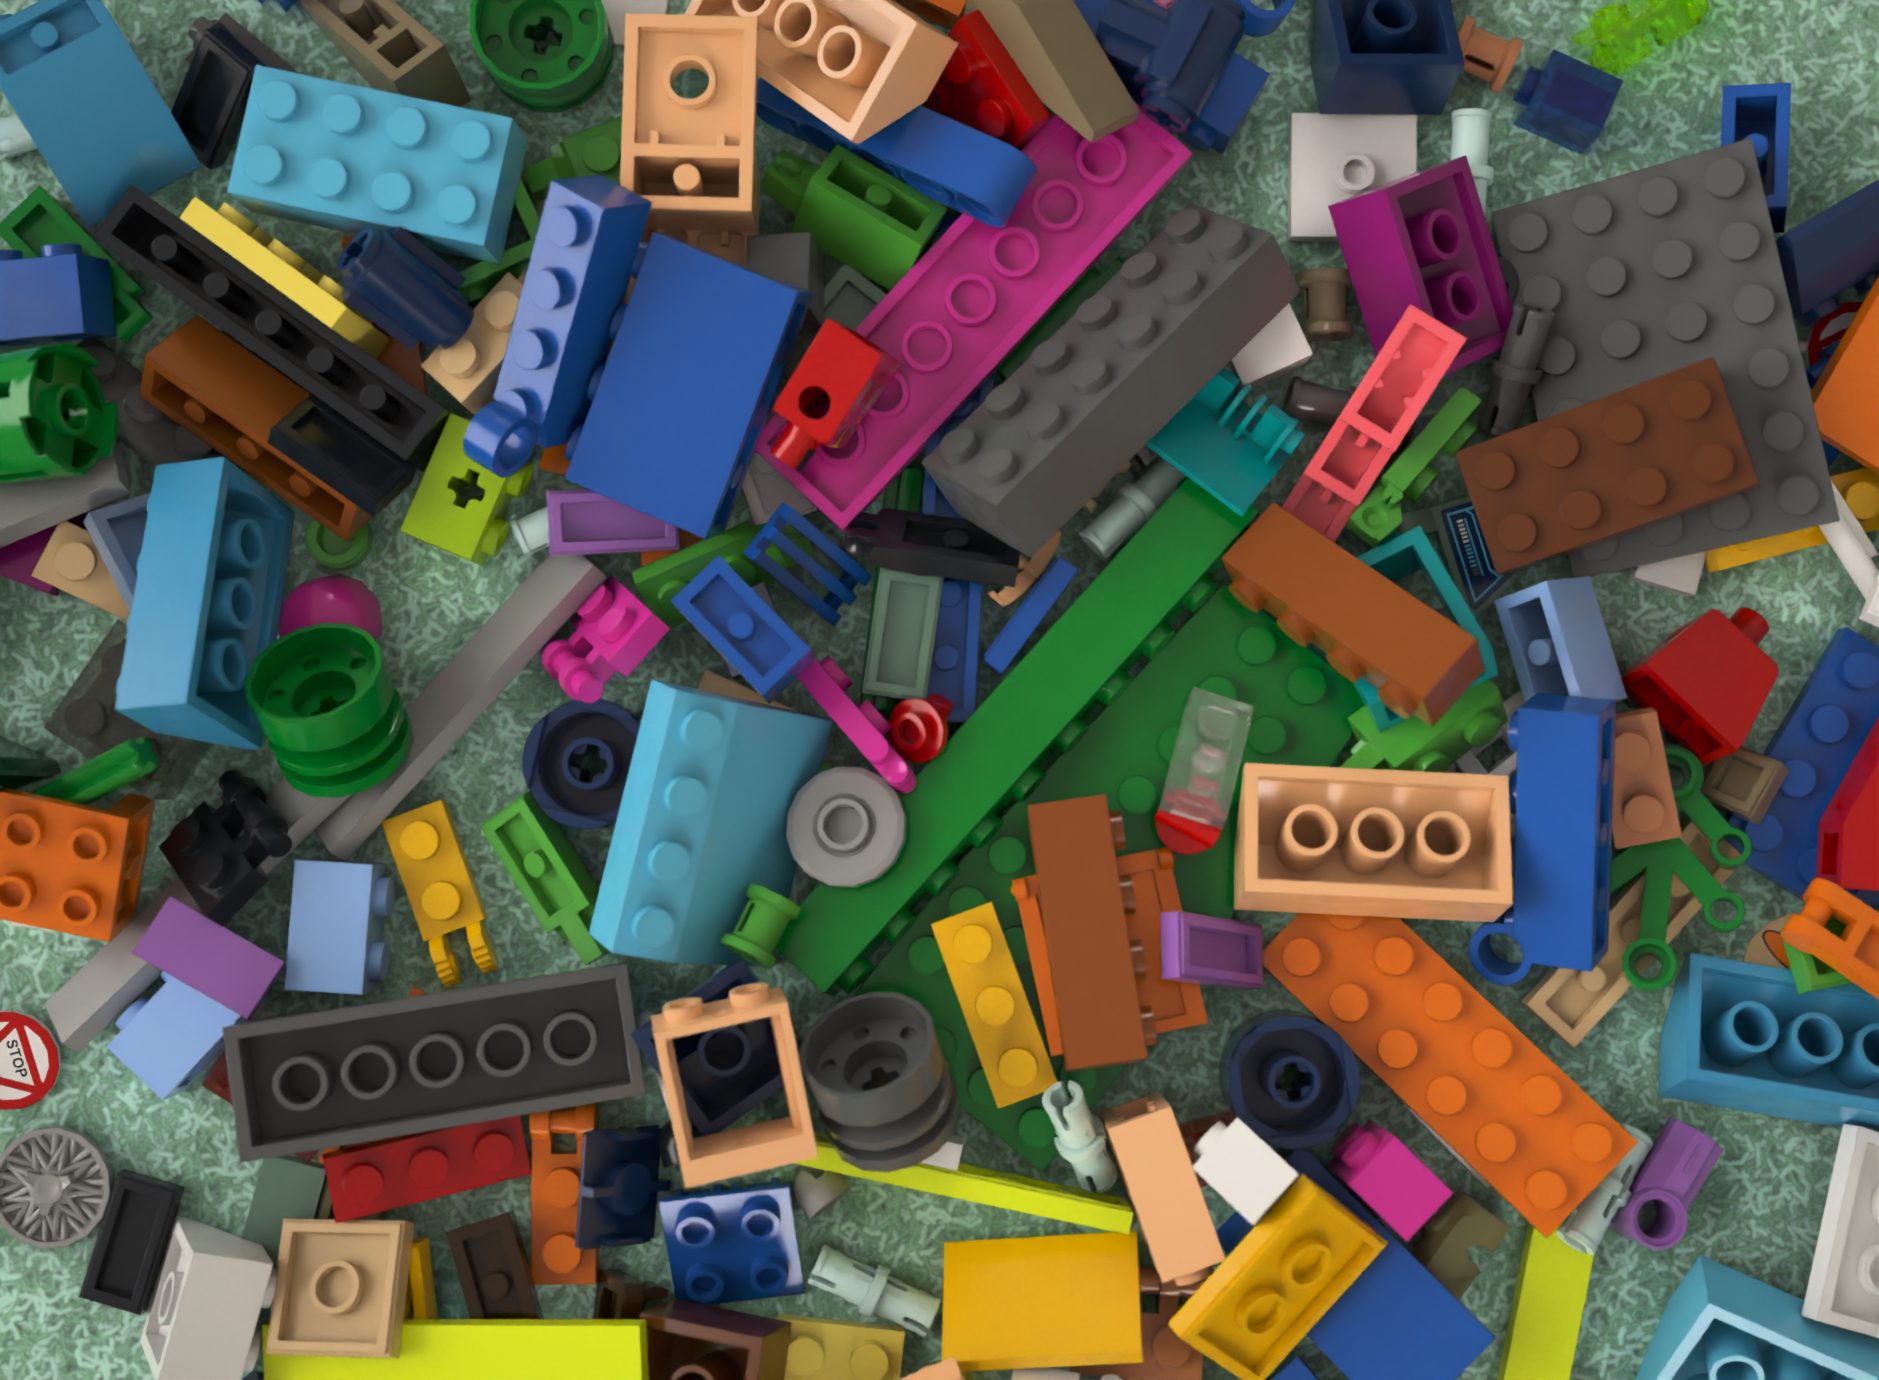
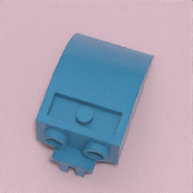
[0,0,202,228]

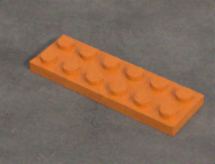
[1263,913,1638,1238]

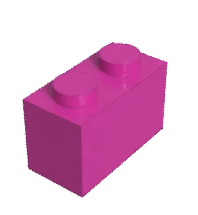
[1327,1119,1453,1241]

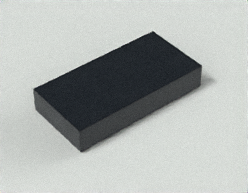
[171,26,268,170]
[267,394,417,517]
[79,1169,185,1315]

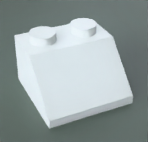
[140,1216,277,1380]

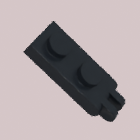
[844,508,1020,587]

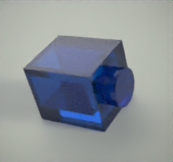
[1512,49,1624,155]

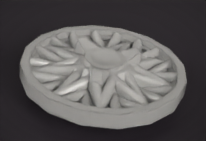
[786,767,907,888]
[0,1126,113,1249]

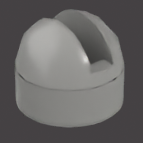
[794,1167,851,1220]

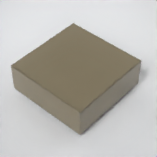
[1701,746,1789,826]

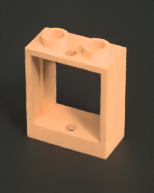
[650,982,818,1189]
[1099,1091,1225,1286]

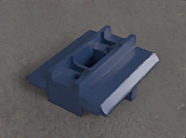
[575,1125,671,1250]

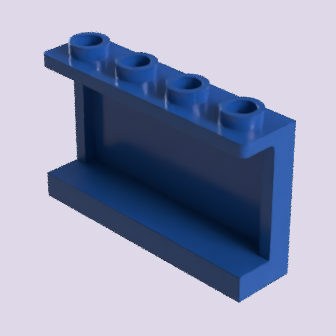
[565,232,814,539]

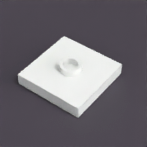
[1288,112,1417,242]

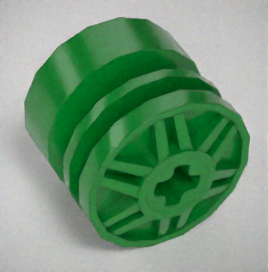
[469,0,614,113]
[245,623,413,798]

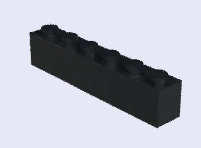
[93,184,450,472]

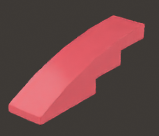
[1281,304,1467,542]

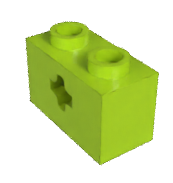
[400,413,535,567]

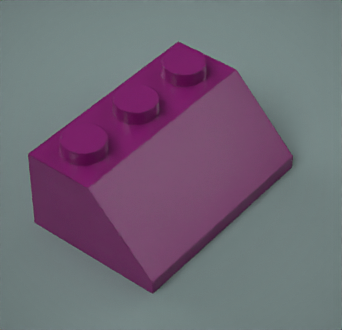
[1328,155,1513,377]

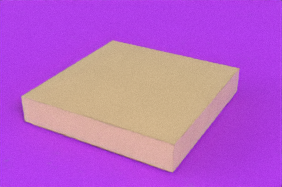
[265,1219,414,1359]

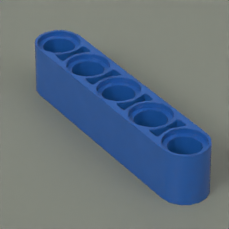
[756,77,1037,228]

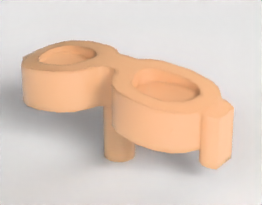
[987,531,1061,608]

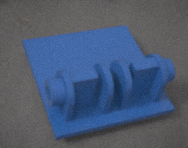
[659,1177,805,1305]

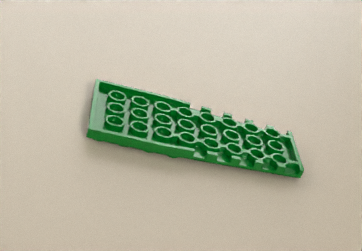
[852,584,1364,1172]

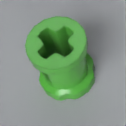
[720,884,801,969]

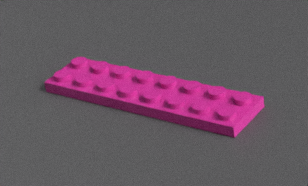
[755,101,1192,533]

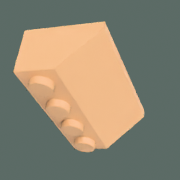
[684,0,959,144]
[1234,763,1513,922]

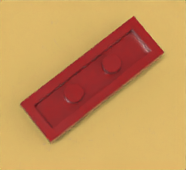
[322,1116,532,1223]

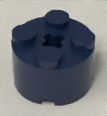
[522,699,642,829]
[1219,1010,1361,1149]

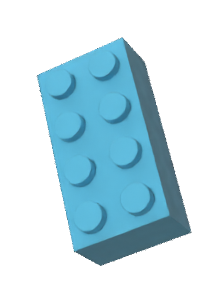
[227,65,528,264]

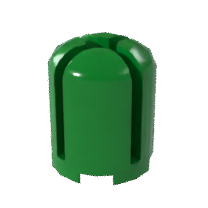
[0,343,118,485]

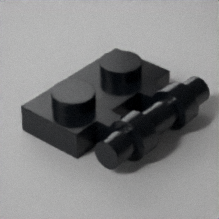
[158,770,293,927]

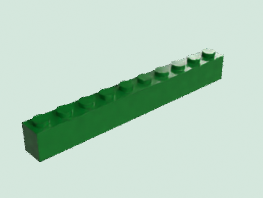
[776,477,1260,996]

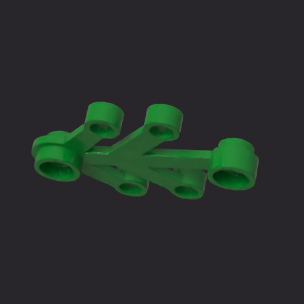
[1610,745,1752,993]

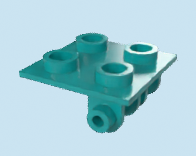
[1145,367,1306,517]

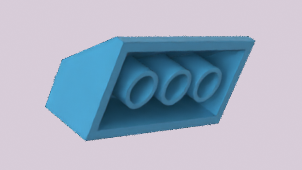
[115,457,295,750]
[1658,953,1879,1132]

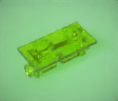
[1571,0,1709,78]

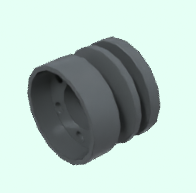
[799,992,961,1172]

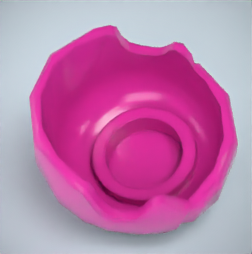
[279,574,383,640]

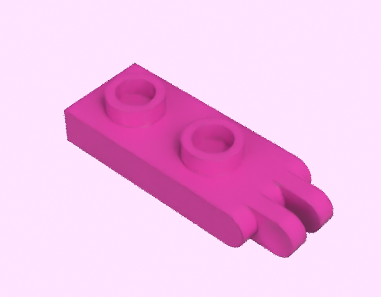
[797,655,917,794]

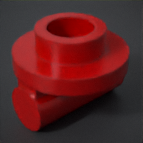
[888,694,953,763]
[1153,790,1224,855]

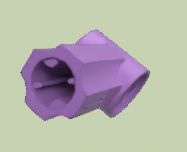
[1610,1117,1724,1249]

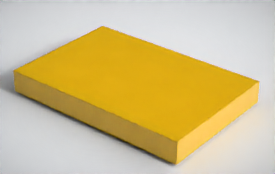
[1168,1174,1388,1380]
[942,1231,1144,1372]

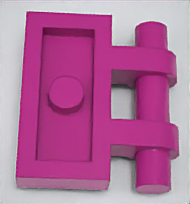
[540,575,671,703]

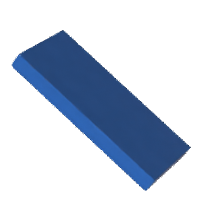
[1216,1148,1496,1380]

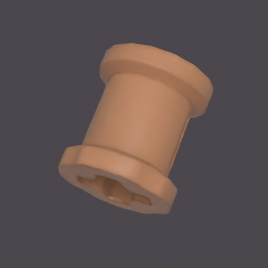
[1457,14,1524,94]

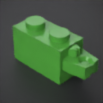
[759,144,948,291]
[1340,680,1508,773]

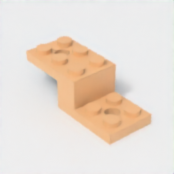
[620,13,761,303]

